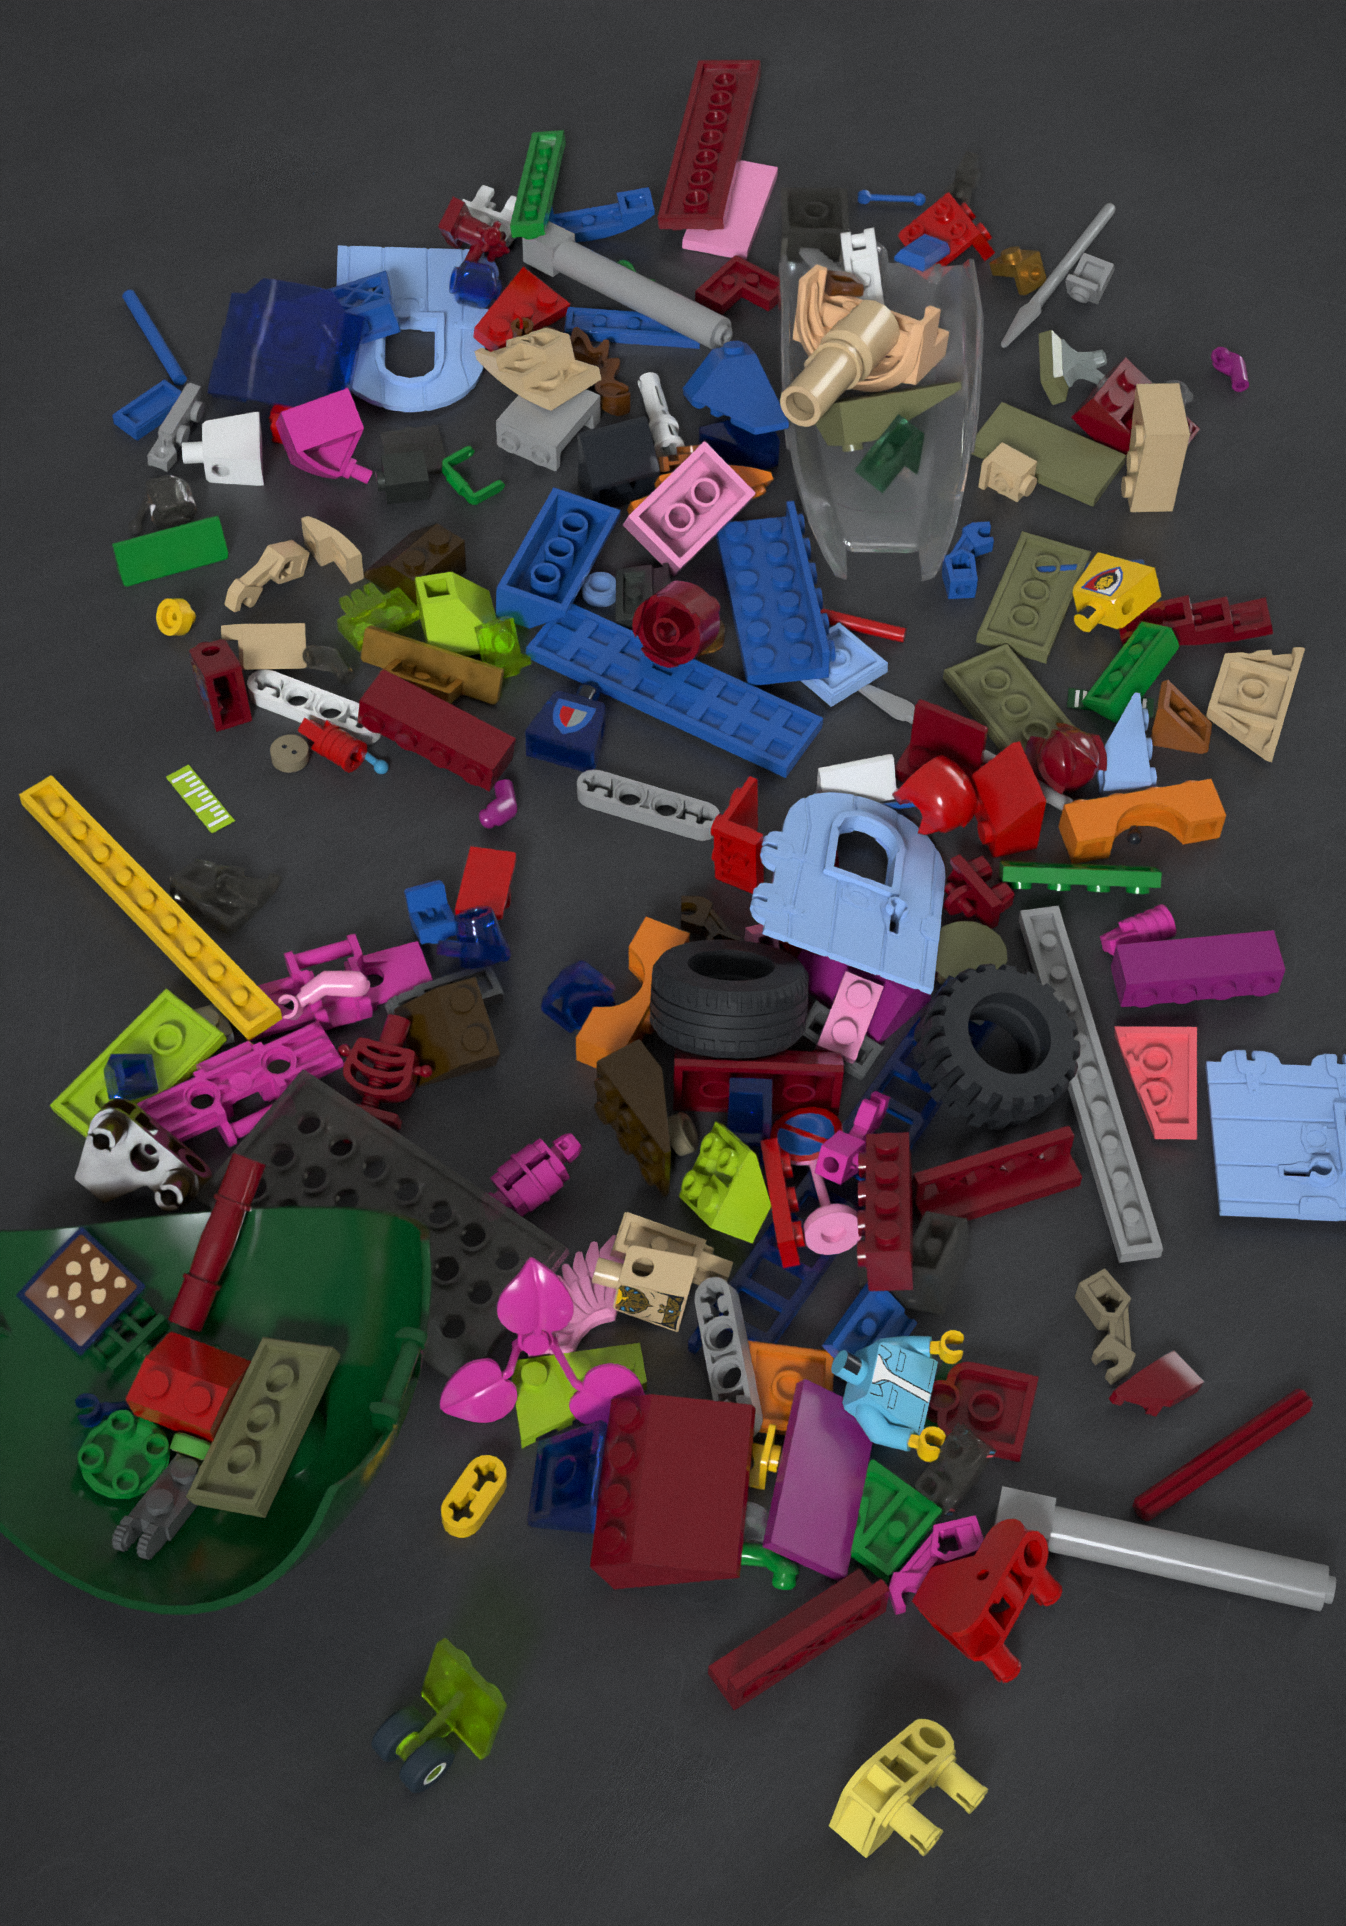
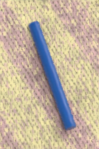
[122,290,187,386]

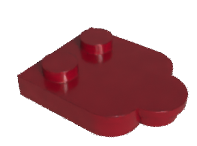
[926,1362,1039,1463]

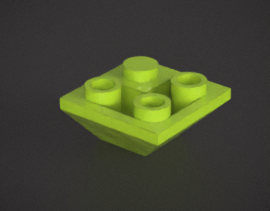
[415,572,504,656]
[679,1121,771,1243]

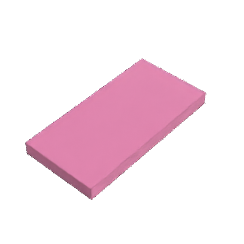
[682,160,778,261]

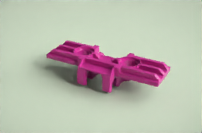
[245,934,433,1041]
[136,1021,344,1147]

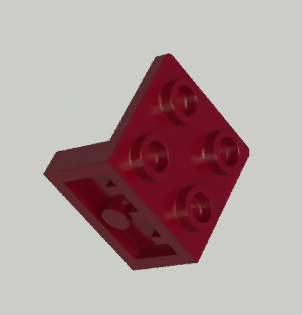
[895,699,988,783]

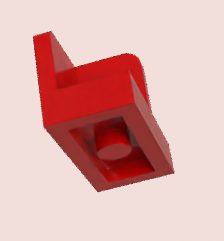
[455,846,516,935]

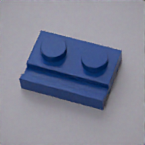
[822,1281,917,1359]

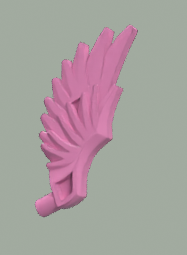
[528,1235,624,1358]

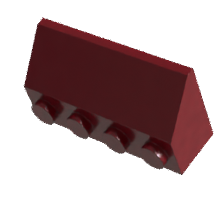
[673,1047,844,1117]

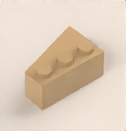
[1121,383,1190,512]

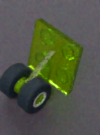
[371,1638,507,1793]

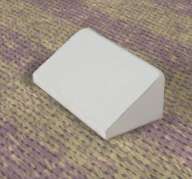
[816,754,896,803]

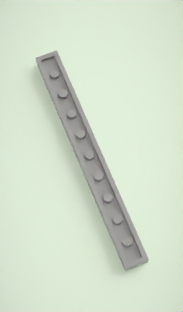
[1018,906,1163,1263]

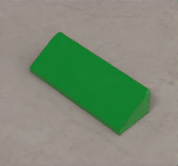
[112,516,229,587]
[1082,622,1179,724]

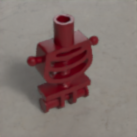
[324,1014,433,1152]

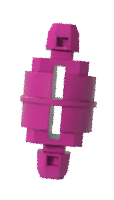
[478,1133,582,1223]

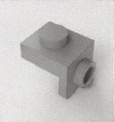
[1065,253,1115,305]

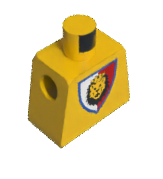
[1072,552,1161,632]

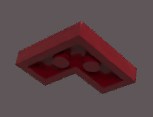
[695,255,789,315]

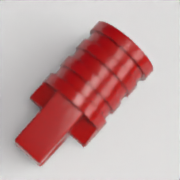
[297,718,367,773]

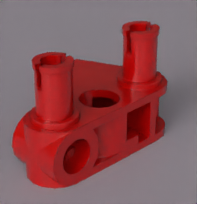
[912,1518,1063,1683]

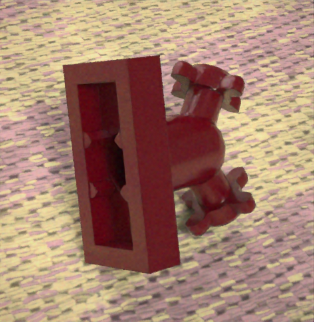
[438,197,510,277]

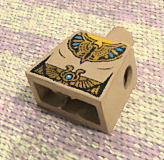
[592,1245,698,1332]

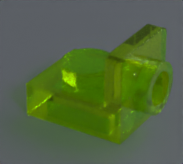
[474,616,532,677]

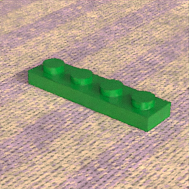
[999,861,1162,894]

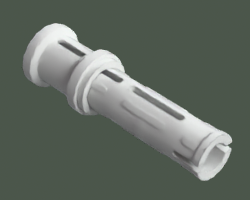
[638,372,685,457]

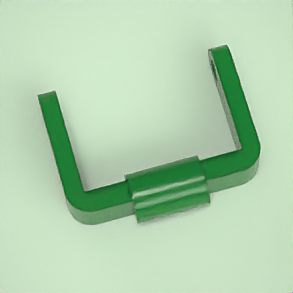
[442,446,505,505]

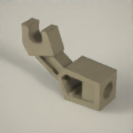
[1075,1268,1136,1385]

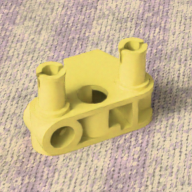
[829,1719,989,1858]

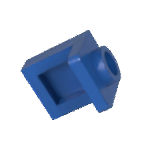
[404,880,460,944]

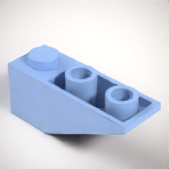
[1097,693,1157,798]

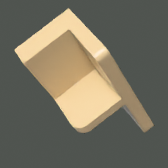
[221,623,307,670]

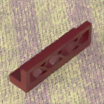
[912,1126,1082,1234]
[708,1568,890,1711]

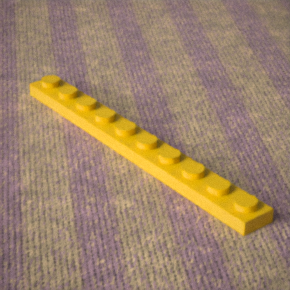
[19,775,282,1041]

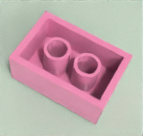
[623,441,756,577]

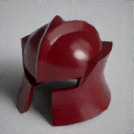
[1025,723,1107,795]

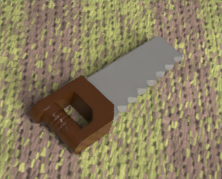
[799,248,864,297]

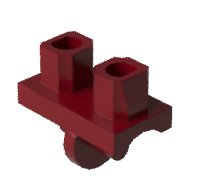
[943,854,1014,929]

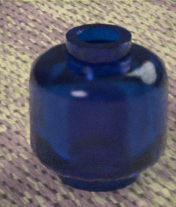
[449,260,501,309]

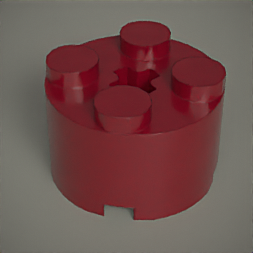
[632,580,720,668]

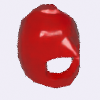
[892,755,977,835]

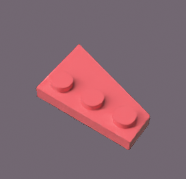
[1114,1026,1197,1140]

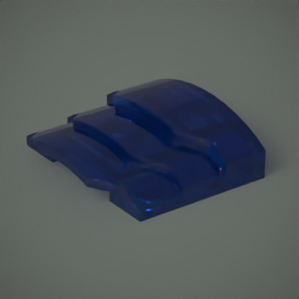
[207,278,366,408]

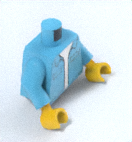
[831,1330,964,1462]

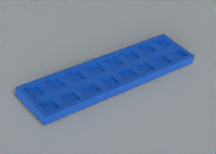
[526,604,823,778]

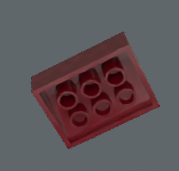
[590,1394,756,1589]

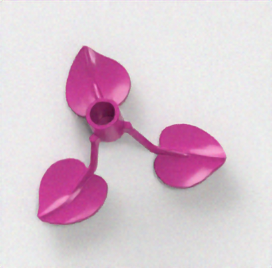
[440,1257,645,1428]

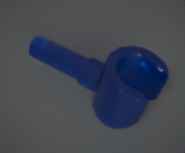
[75,1393,132,1427]

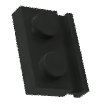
[615,563,671,630]

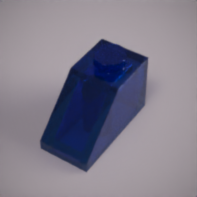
[698,420,780,470]

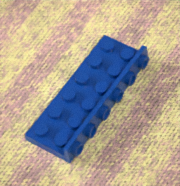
[716,501,836,686]

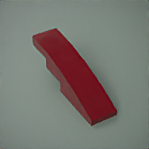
[1119,595,1273,646]

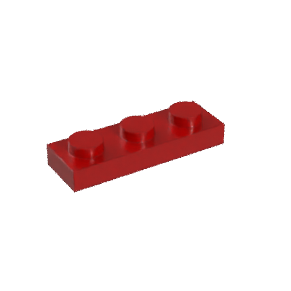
[760,1138,805,1268]

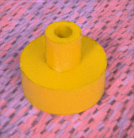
[156,598,196,636]

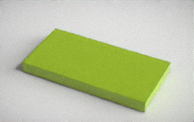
[50,989,227,1138]

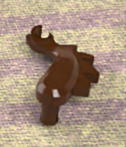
[511,318,630,416]

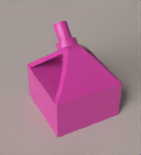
[275,388,373,484]

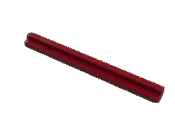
[1132,1389,1313,1521]

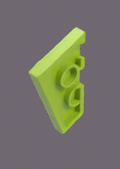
[511,1343,647,1448]

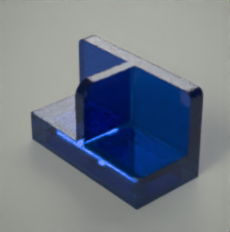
[727,1078,772,1165]

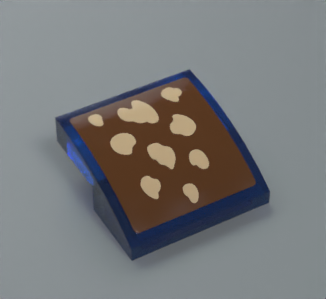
[16,1226,146,1357]

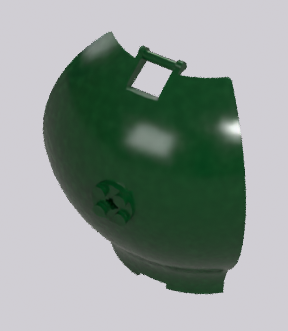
[0,1206,432,1615]

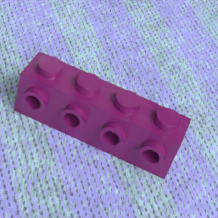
[1111,930,1286,1008]

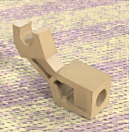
[224,540,309,612]

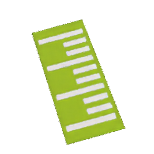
[166,765,235,833]

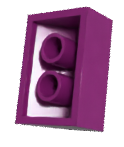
[797,949,932,1044]

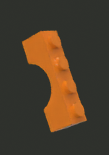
[1059,779,1226,864]
[576,917,690,1068]

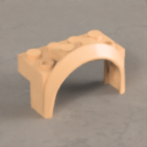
[792,264,949,392]

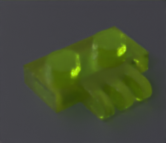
[337,582,420,652]

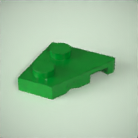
[851,1459,943,1583]

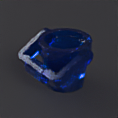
[436,906,511,969]
[541,961,616,1033]

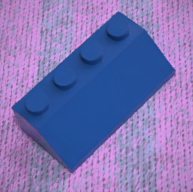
[496,487,621,629]

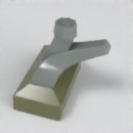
[1039,330,1107,405]

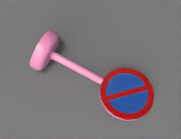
[769,1107,861,1255]

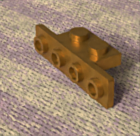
[361,625,504,704]

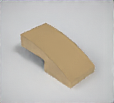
[301,516,364,584]

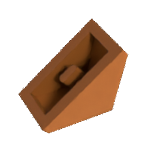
[1150,680,1212,754]

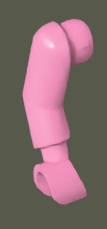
[278,971,370,1020]

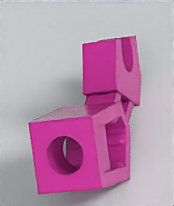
[814,1091,890,1185]
[889,1515,984,1615]

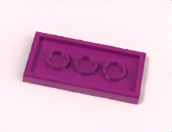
[762,1379,872,1581]

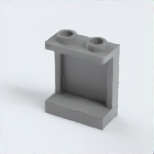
[496,389,600,471]

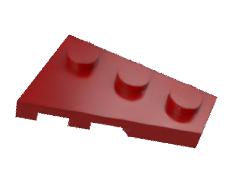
[473,267,570,352]

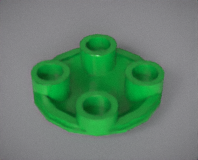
[77,1410,171,1499]

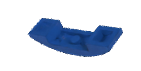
[548,187,655,242]

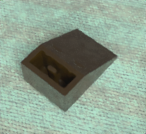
[594,1039,671,1197]

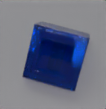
[104,1054,159,1100]

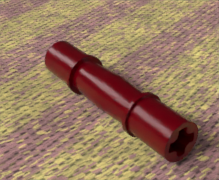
[168,1153,266,1332]

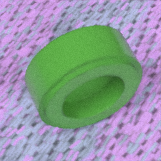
[169,1432,212,1461]

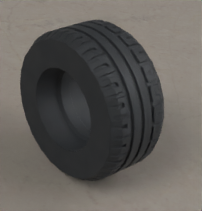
[650,940,809,1059]

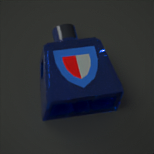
[525,685,606,772]

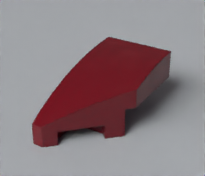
[1109,1350,1204,1417]

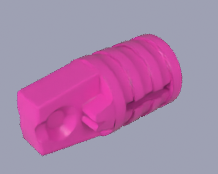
[1100,904,1176,955]

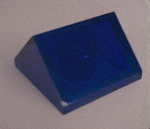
[527,1420,607,1534]

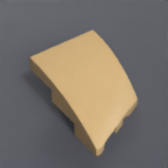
[474,328,601,411]

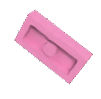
[815,971,884,1064]

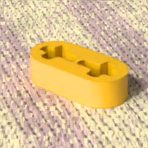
[441,1455,507,1538]

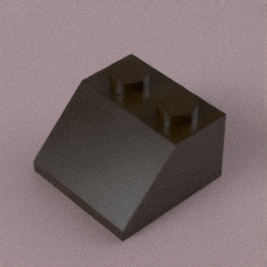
[363,523,467,612]
[394,977,500,1088]

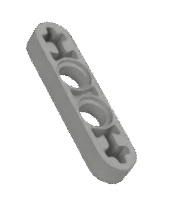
[577,769,720,841]
[695,1277,763,1437]

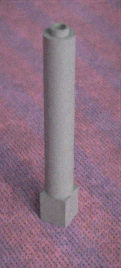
[522,221,733,349]
[994,1486,1336,1611]

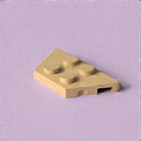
[1206,647,1305,762]

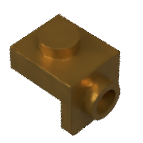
[989,246,1047,295]

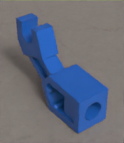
[942,522,994,599]

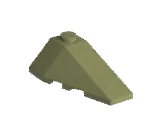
[815,382,962,452]

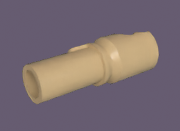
[780,300,900,427]

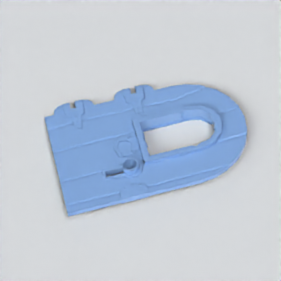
[334,245,499,412]
[750,792,946,995]
[1205,1050,1346,1221]

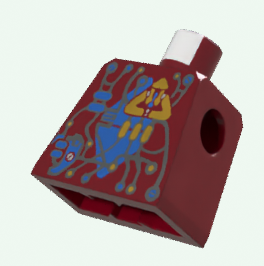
[189,639,252,732]

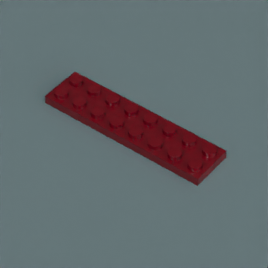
[658,60,761,231]

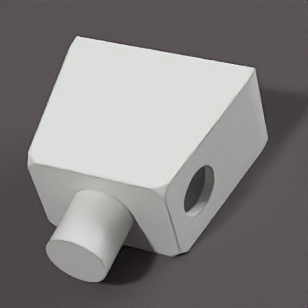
[182,412,264,486]

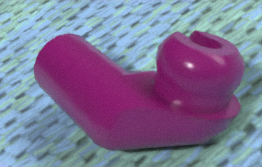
[1211,347,1249,392]
[479,779,517,829]

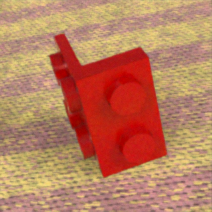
[898,192,995,276]

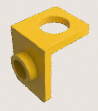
[749,1424,782,1490]

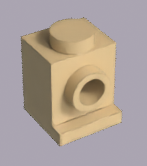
[978,442,1037,502]

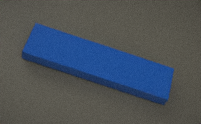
[564,307,700,349]

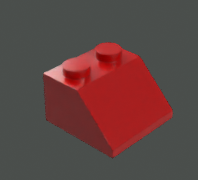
[971,741,1046,858]
[126,1331,251,1443]

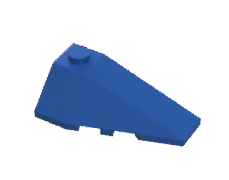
[683,341,789,435]

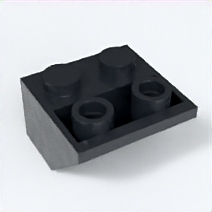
[578,416,660,508]

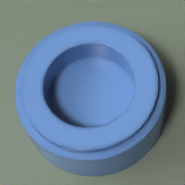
[582,572,616,608]

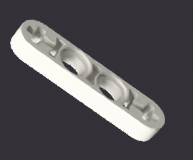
[247,669,381,745]

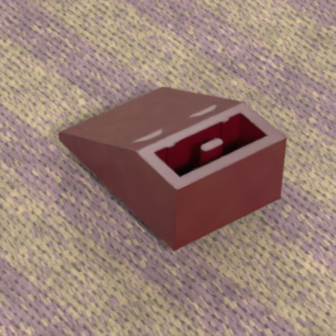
[1071,357,1200,455]

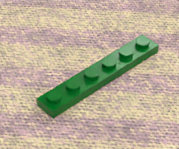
[510,130,566,239]

